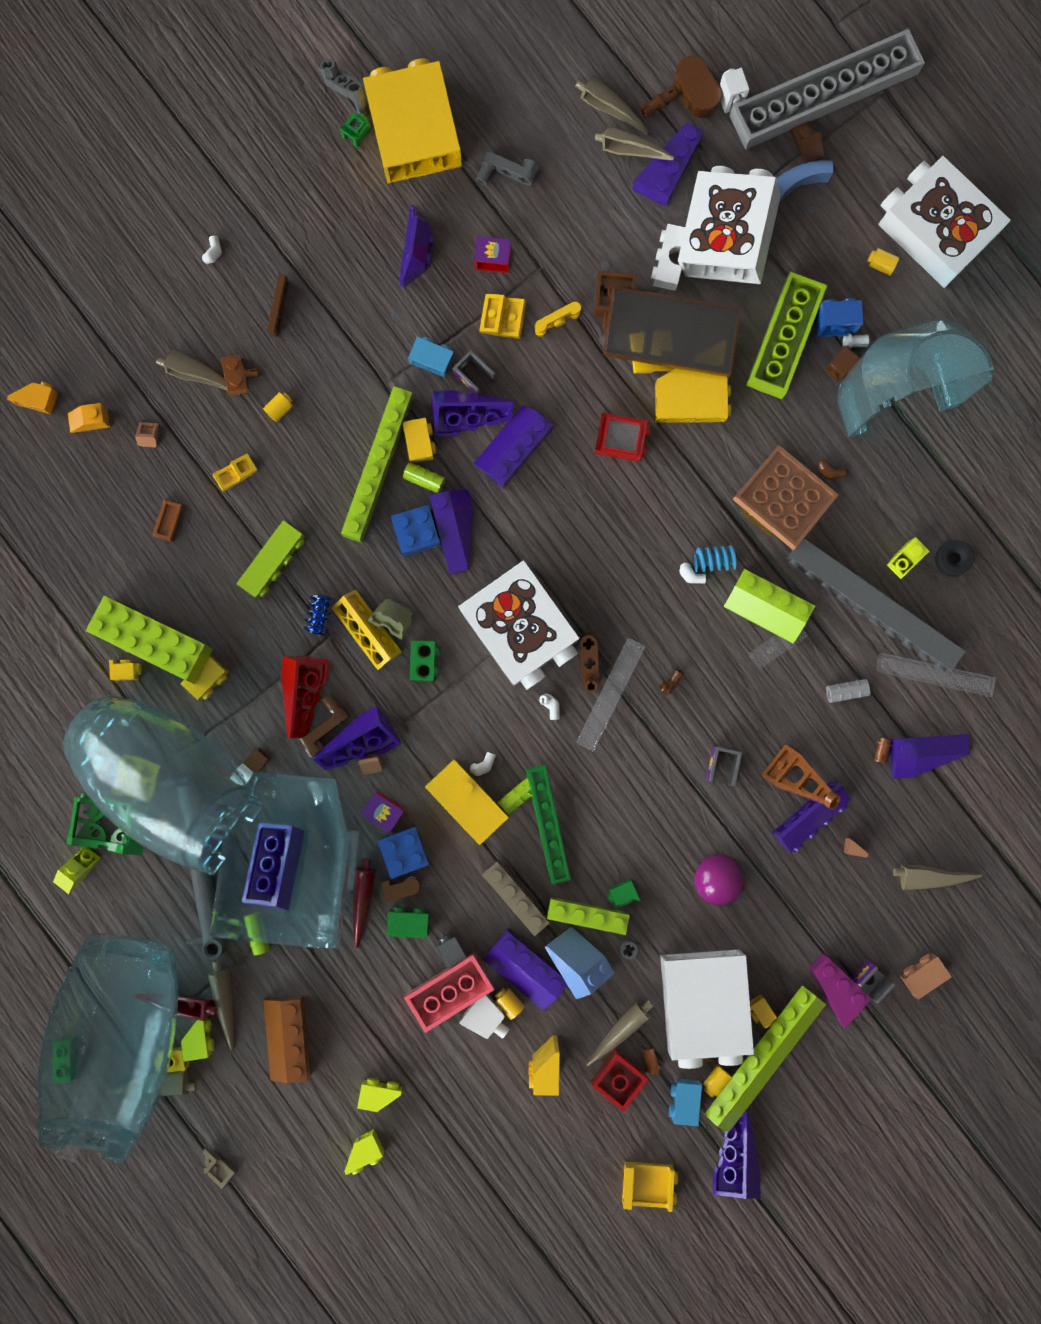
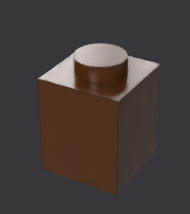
[825,346,859,380]

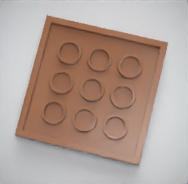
[733,445,839,550]

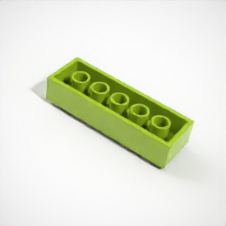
[746,272,827,399]
[85,596,213,684]

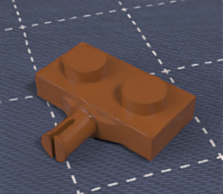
[221,355,258,395]

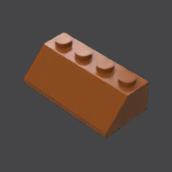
[263,995,311,1083]

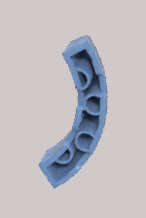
[776,160,833,202]

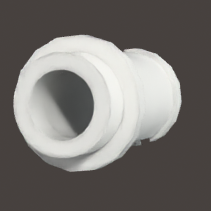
[843,333,869,349]

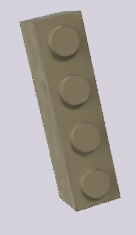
[482,860,550,936]

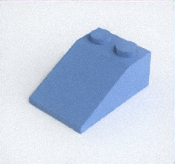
[545,927,615,999]

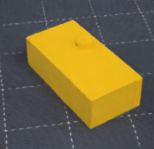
[425,759,509,845]

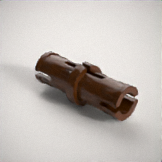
[640,86,678,118]

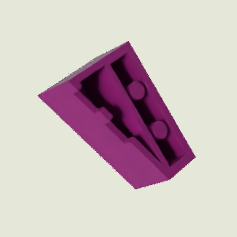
[809,953,872,1028]

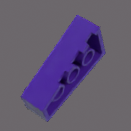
[632,122,704,207]

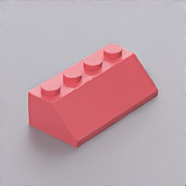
[404,952,494,1033]

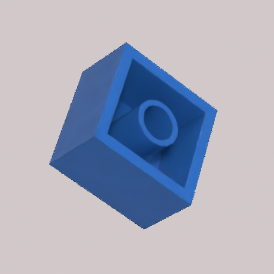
[814,298,863,337]
[391,505,441,557]
[378,826,430,879]

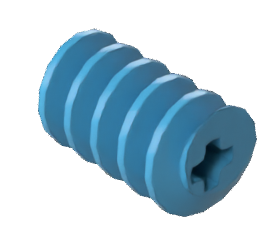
[694,546,736,572]

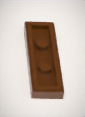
[267,274,289,337]

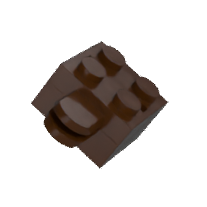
[593,271,637,335]

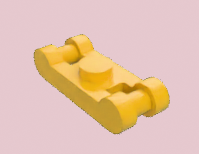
[535,302,581,337]

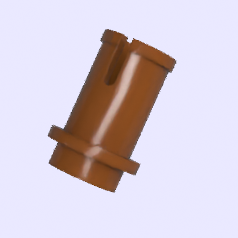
[874,738,893,764]
[642,1048,661,1075]

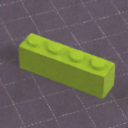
[236,520,305,599]
[546,897,630,935]

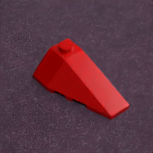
[281,656,329,739]

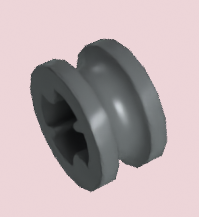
[619,940,638,960]

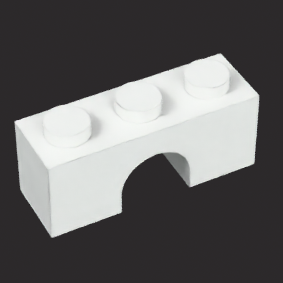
[651,224,685,291]

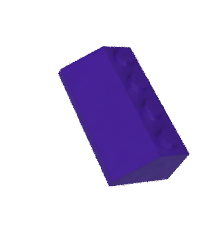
[473,405,553,489]
[772,782,850,852]
[242,822,305,910]
[482,928,568,1011]

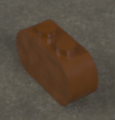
[673,56,722,118]

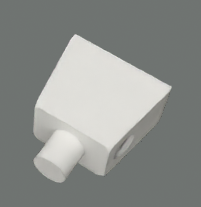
[459,994,509,1039]

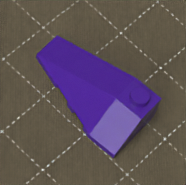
[432,390,513,437]
[429,490,473,575]

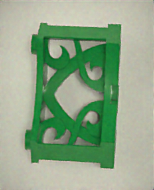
[66,793,149,856]

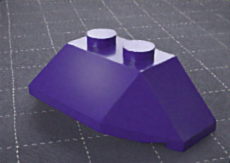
[399,205,435,287]

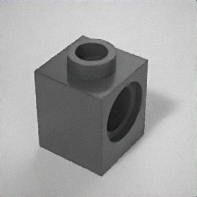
[437,934,467,968]

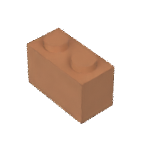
[900,954,951,999]

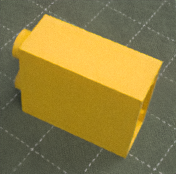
[363,58,462,183]

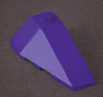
[313,706,401,770]
[889,734,970,778]
[713,1112,761,1199]

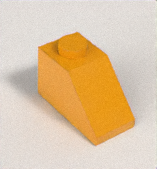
[7,382,58,415]
[68,403,110,433]

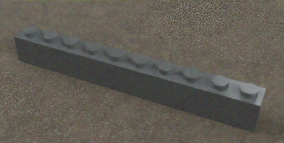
[786,538,966,672]

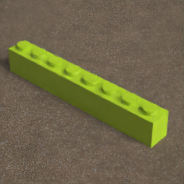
[341,386,414,543]
[704,985,826,1133]

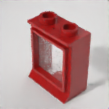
[594,411,650,462]

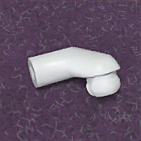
[202,235,222,264]
[680,563,706,584]
[539,693,560,720]
[470,752,496,776]

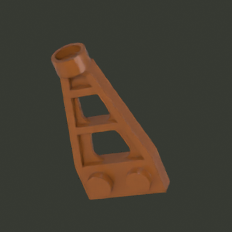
[761,744,841,810]

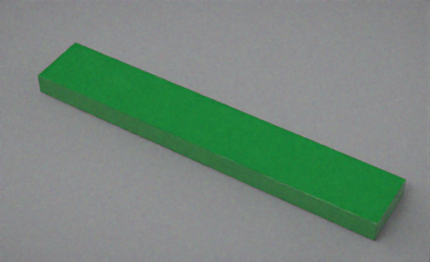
[526,764,571,885]

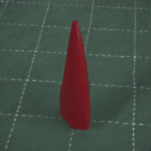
[353,858,376,948]
[135,994,218,1021]

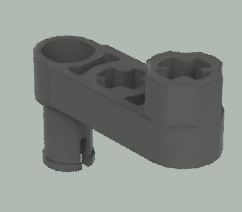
[320,59,369,115]
[476,152,540,186]

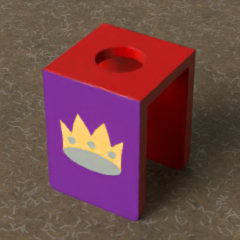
[474,236,511,273]
[361,792,406,833]

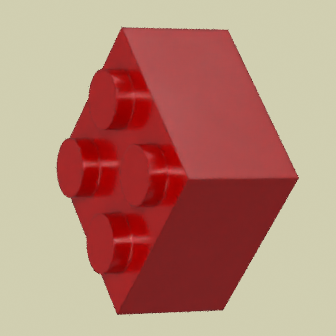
[590,1049,649,1112]

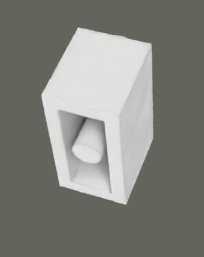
[719,68,749,113]

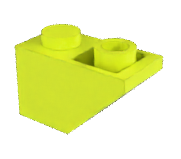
[887,537,929,579]
[53,847,100,894]
[181,1018,214,1061]
[357,1078,403,1112]
[344,1129,385,1175]

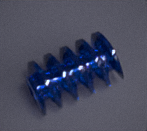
[303,594,335,637]

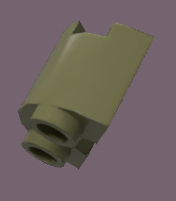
[368,599,412,639]

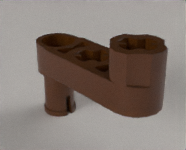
[579,632,599,693]
[299,694,350,758]

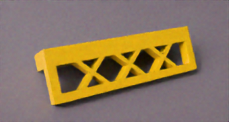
[332,590,402,670]

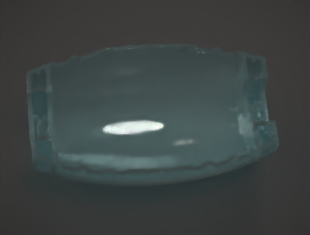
[63,696,263,875]
[37,934,178,1163]

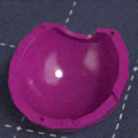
[694,854,744,906]

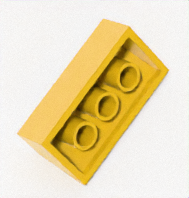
[529,1035,559,1096]

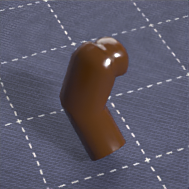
[818,460,846,479]
[659,668,684,695]

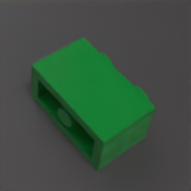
[387,906,429,938]

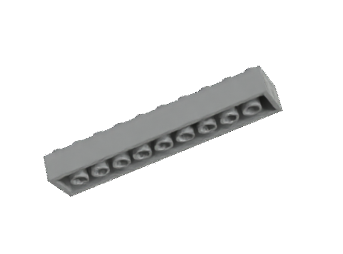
[730,29,925,150]

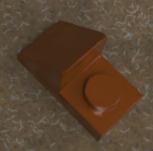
[790,121,824,163]

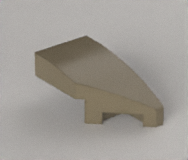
[203,1148,237,1189]

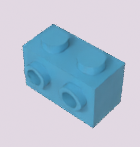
[408,337,454,378]
[669,1078,702,1126]

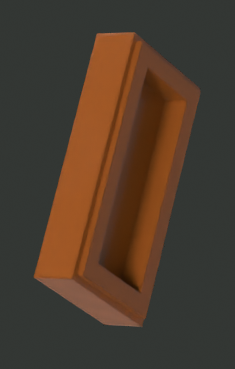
[152,499,184,542]

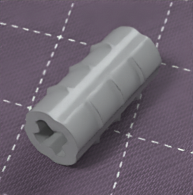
[826,679,870,703]

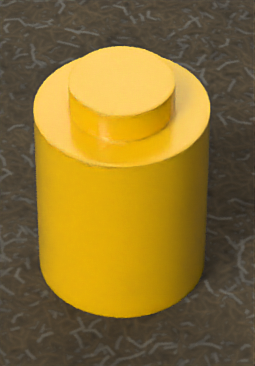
[867,248,899,276]
[263,392,293,423]
[494,988,525,1020]
[703,1064,732,1098]

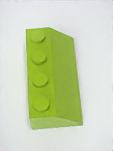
[724,569,815,644]

